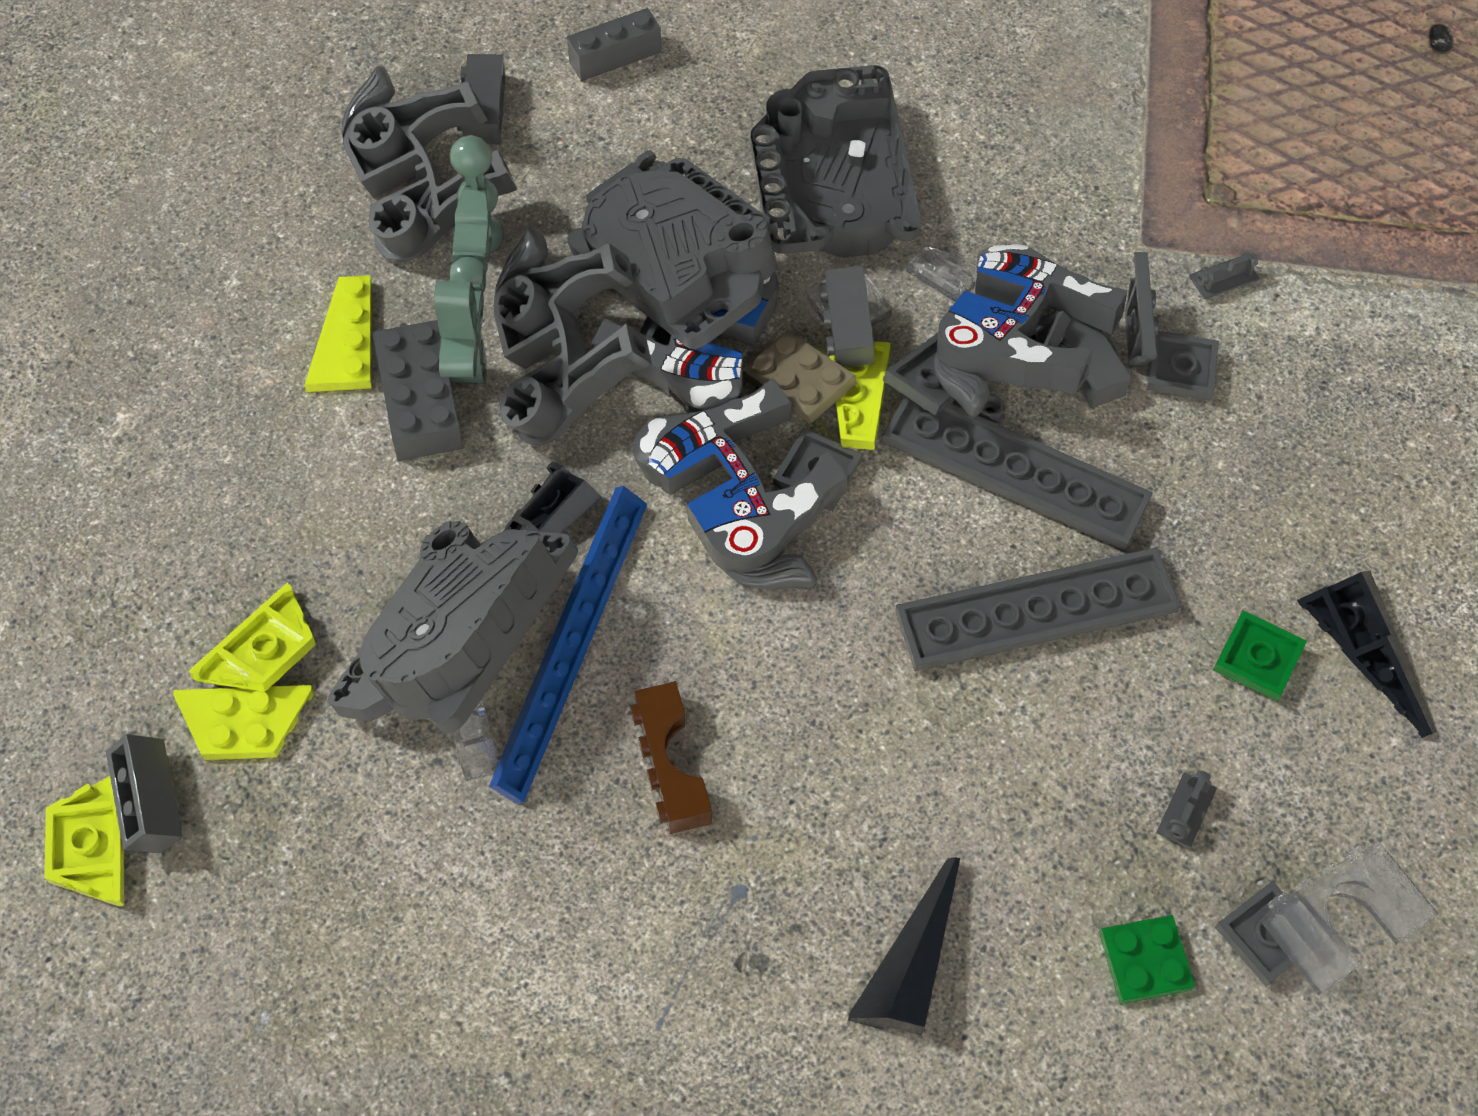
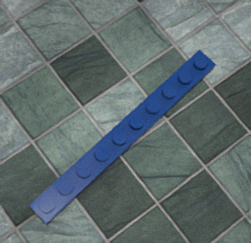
[489,486,647,804]

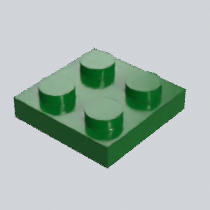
[1213,610,1307,702]
[1099,915,1195,1005]

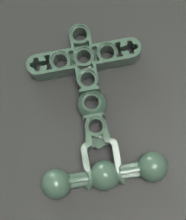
[434,135,504,384]

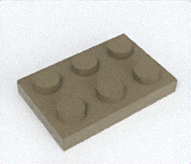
[743,330,857,424]

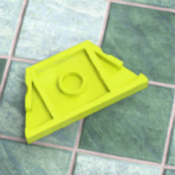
[189,583,316,692]
[173,685,314,760]
[44,776,124,906]

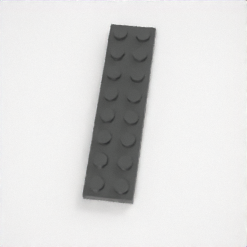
[881,396,1153,551]
[895,547,1181,672]

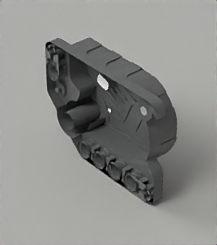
[750,65,921,258]

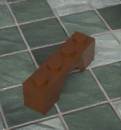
[630,681,712,834]

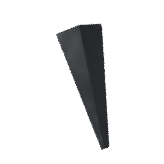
[503,461,602,533]
[1297,571,1437,738]
[848,857,960,1035]

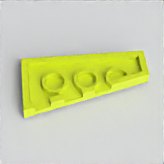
[304,275,372,392]
[829,341,891,450]

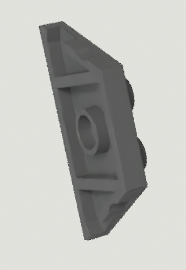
[1125,252,1159,367]

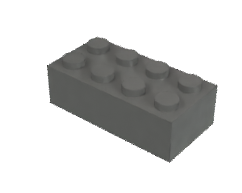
[373,320,463,461]

